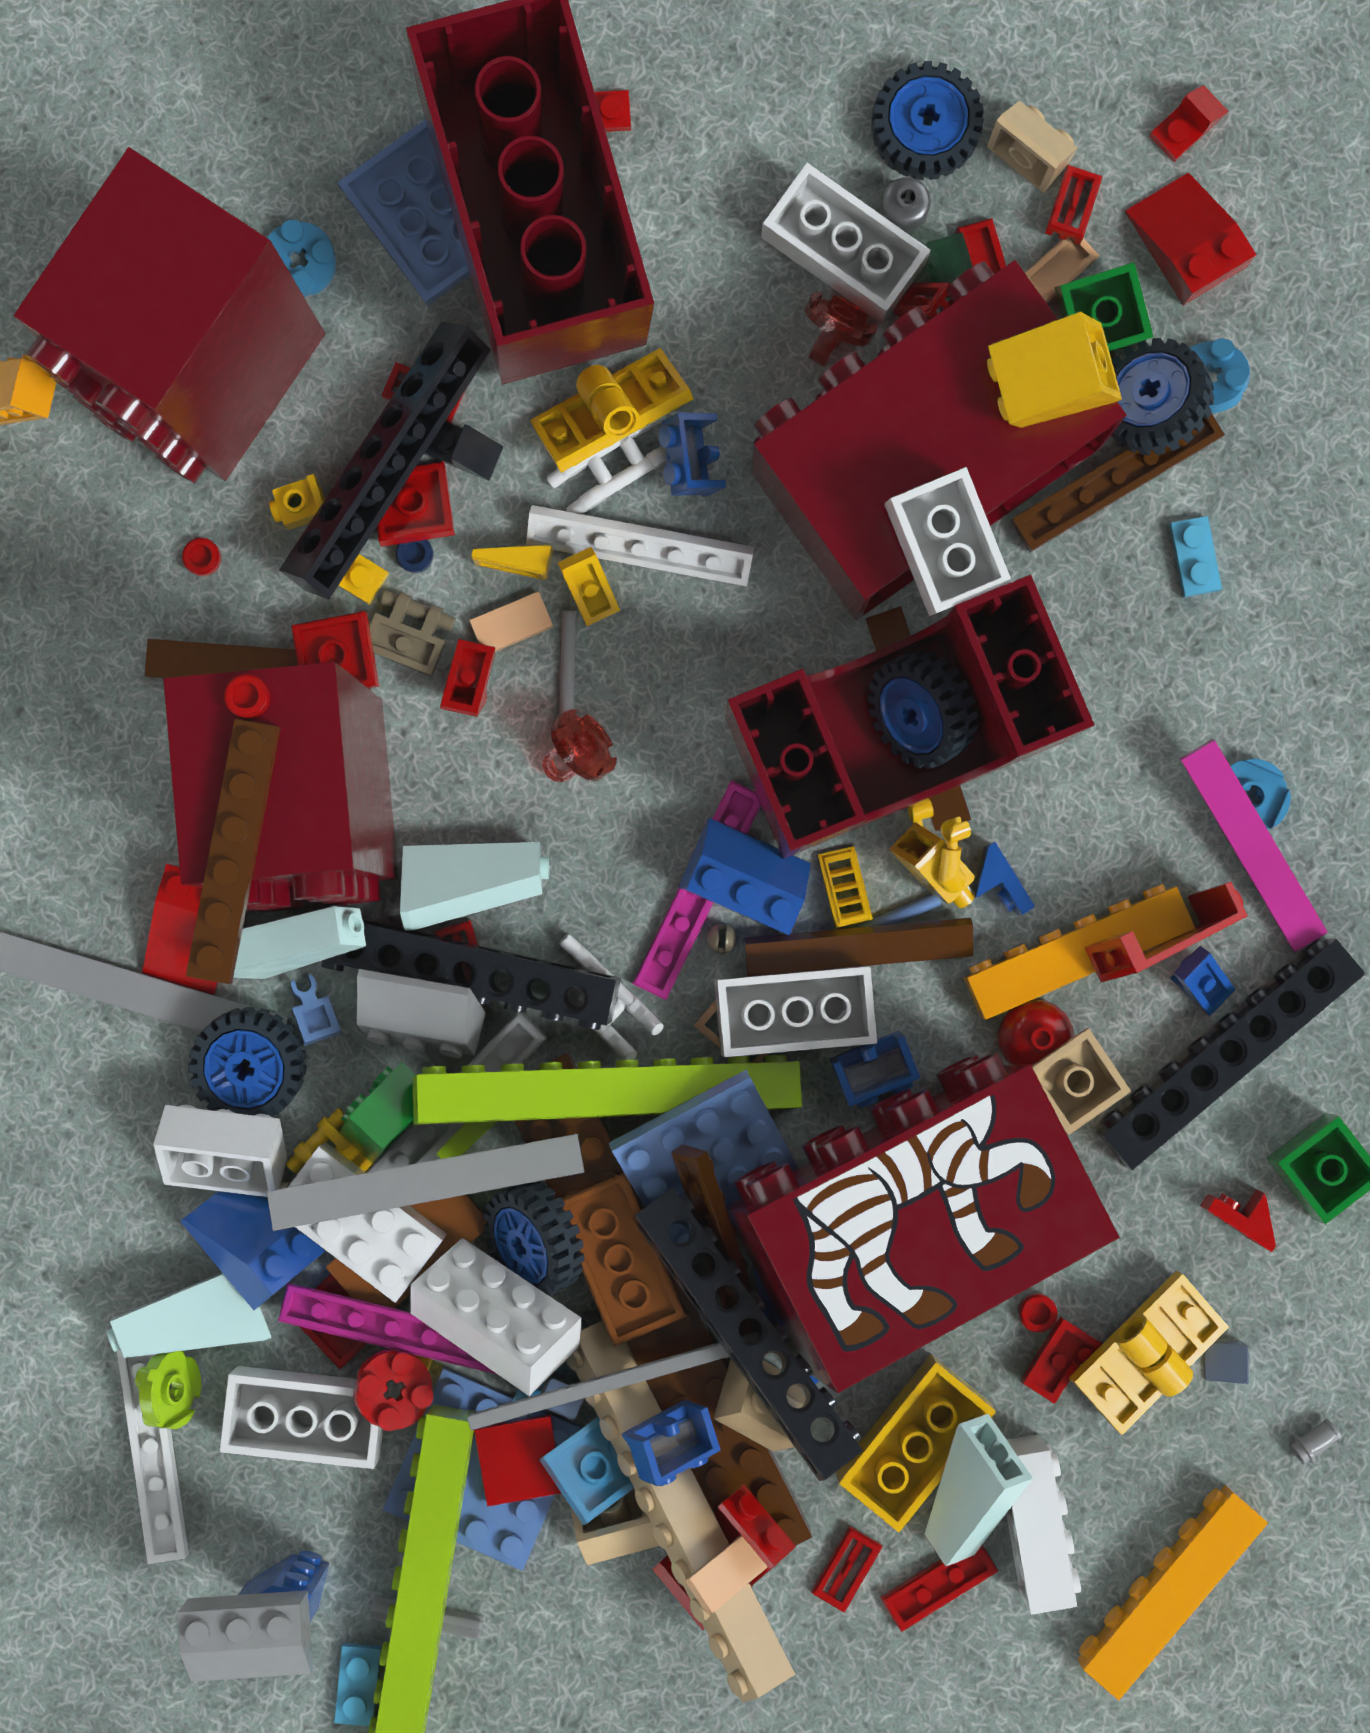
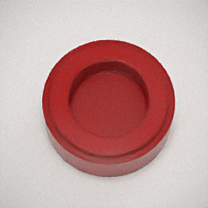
[182,538,221,576]
[224,674,270,719]
[1018,1293,1058,1333]

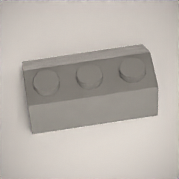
[357,969,486,1058]
[177,1590,313,1682]

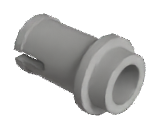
[1290,1419,1342,1465]

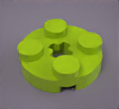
[135,1351,202,1429]

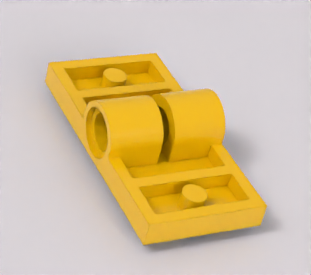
[530,348,694,473]
[1069,1271,1229,1435]

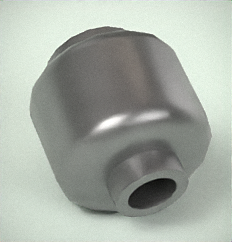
[880,177,931,233]

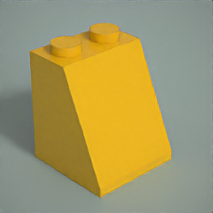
[987,312,1122,428]

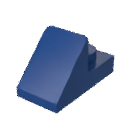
[973,842,1035,915]
[1170,946,1236,1017]

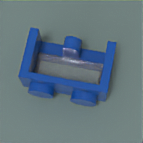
[658,412,727,497]
[829,1031,920,1108]
[621,1400,721,1486]

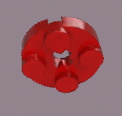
[353,1350,434,1431]

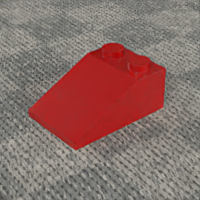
[1125,172,1257,306]
[142,864,218,995]

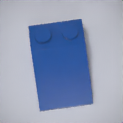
[180,1191,325,1310]

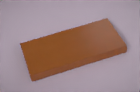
[562,1172,686,1347]
[326,1194,487,1308]

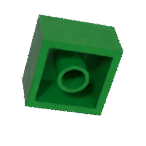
[1054,262,1154,351]
[340,1062,416,1164]
[1266,1113,1370,1225]

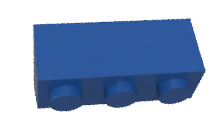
[678,818,811,935]
[238,1551,330,1622]

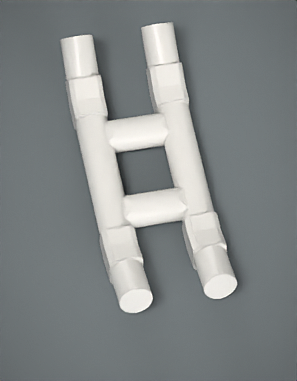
[547,415,667,514]
[541,933,664,1060]

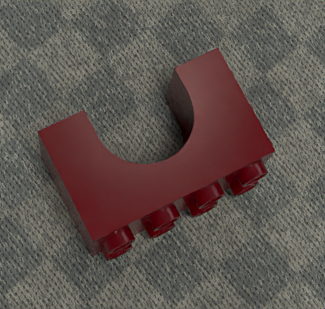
[725,574,1095,859]

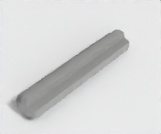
[370,1596,483,1639]

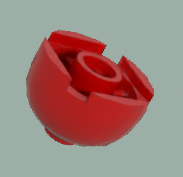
[997,999,1074,1066]

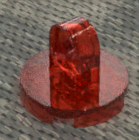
[804,291,877,367]
[542,709,617,782]

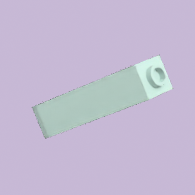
[400,842,550,931]
[233,906,366,979]
[106,1272,271,1358]
[925,1414,1033,1566]

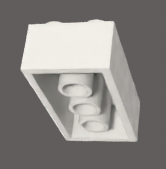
[761,163,931,324]
[714,967,877,1057]
[288,1143,447,1303]
[411,1238,581,1396]
[220,1366,389,1469]
[1006,1434,1081,1615]

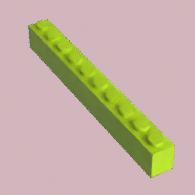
[412,1055,802,1124]
[368,1404,477,1733]

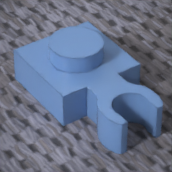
[290,974,341,1046]

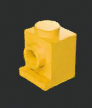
[268,474,325,530]

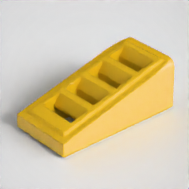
[471,545,553,580]
[818,846,873,928]

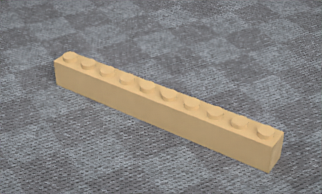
[566,1320,796,1703]

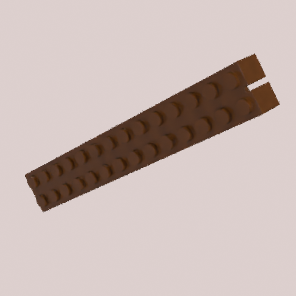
[514,1051,812,1545]

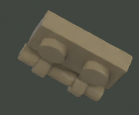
[369,590,456,677]

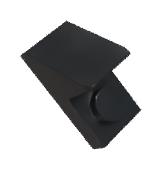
[423,421,503,481]

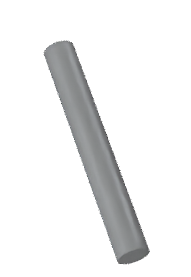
[558,610,577,724]

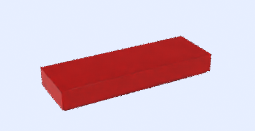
[880,1544,998,1632]

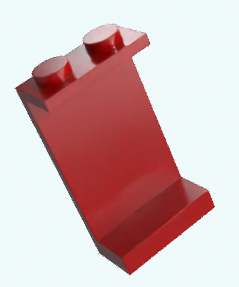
[1085,881,1248,982]
[652,1485,796,1631]

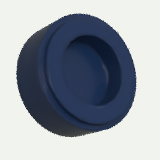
[395,540,434,573]

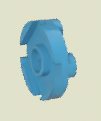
[267,220,336,297]
[1190,338,1250,413]
[1230,759,1291,830]

